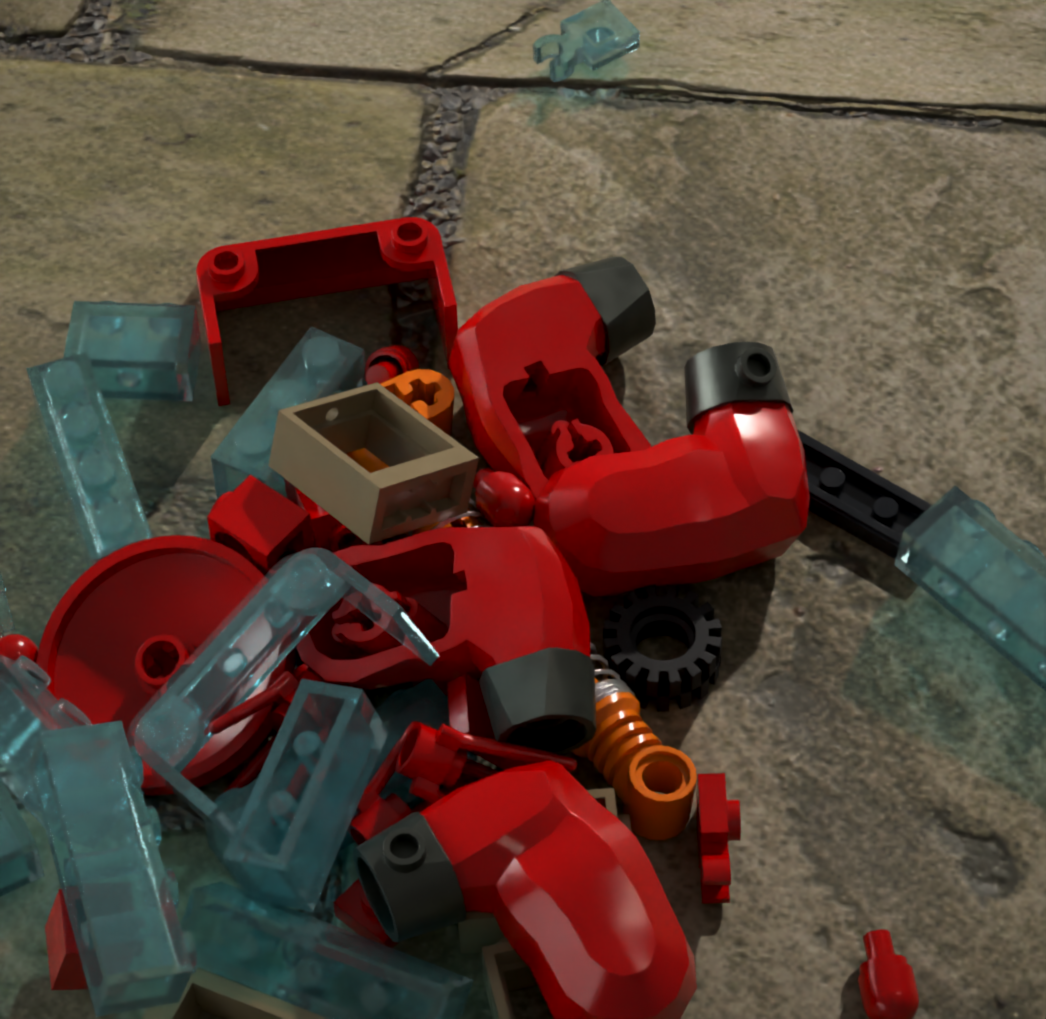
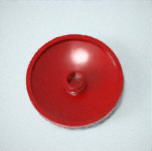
[35,535,295,796]

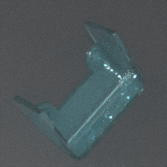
[127,548,439,861]

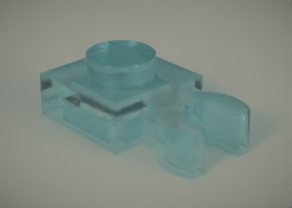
[533,0,640,82]

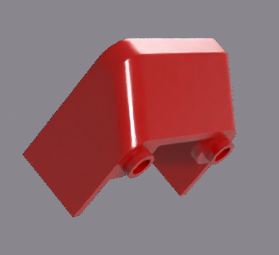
[196,217,458,406]

